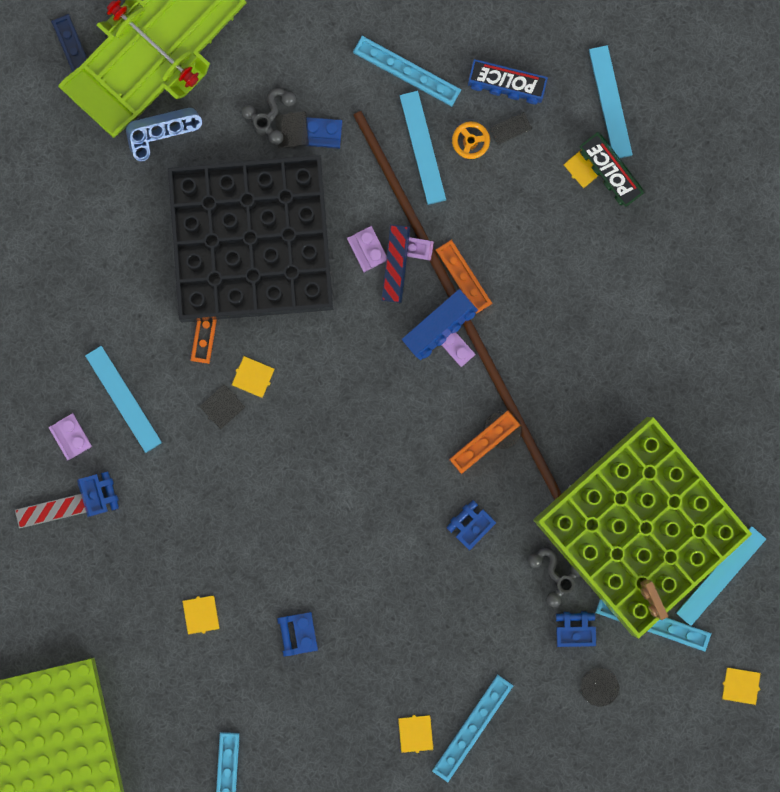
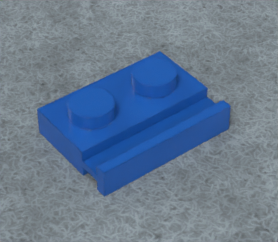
[302,117,342,149]

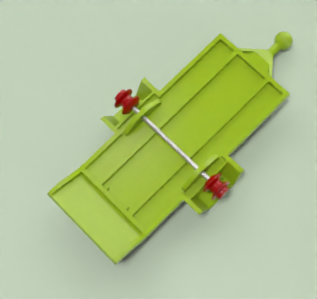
[58,0,246,138]

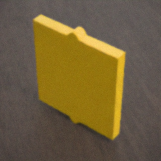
[564,149,598,189]
[232,356,275,398]
[183,596,220,634]
[722,668,761,705]
[398,715,433,753]

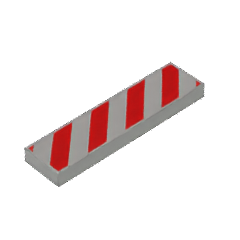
[15,494,86,529]

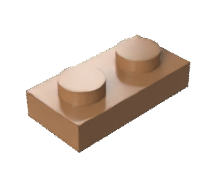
[640,579,668,620]

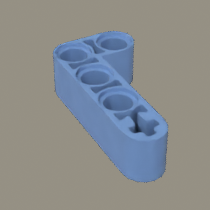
[126,108,202,161]

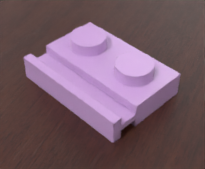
[347,226,387,272]
[49,413,92,460]

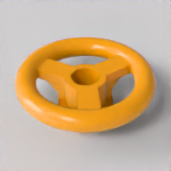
[452,121,490,159]

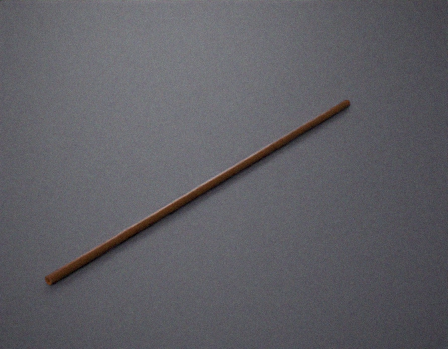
[353,111,562,500]

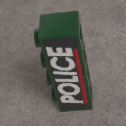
[579,132,645,207]

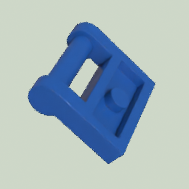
[277,612,318,657]

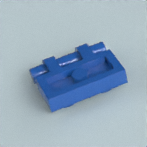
[77,472,119,517]
[446,500,496,550]
[556,611,596,647]

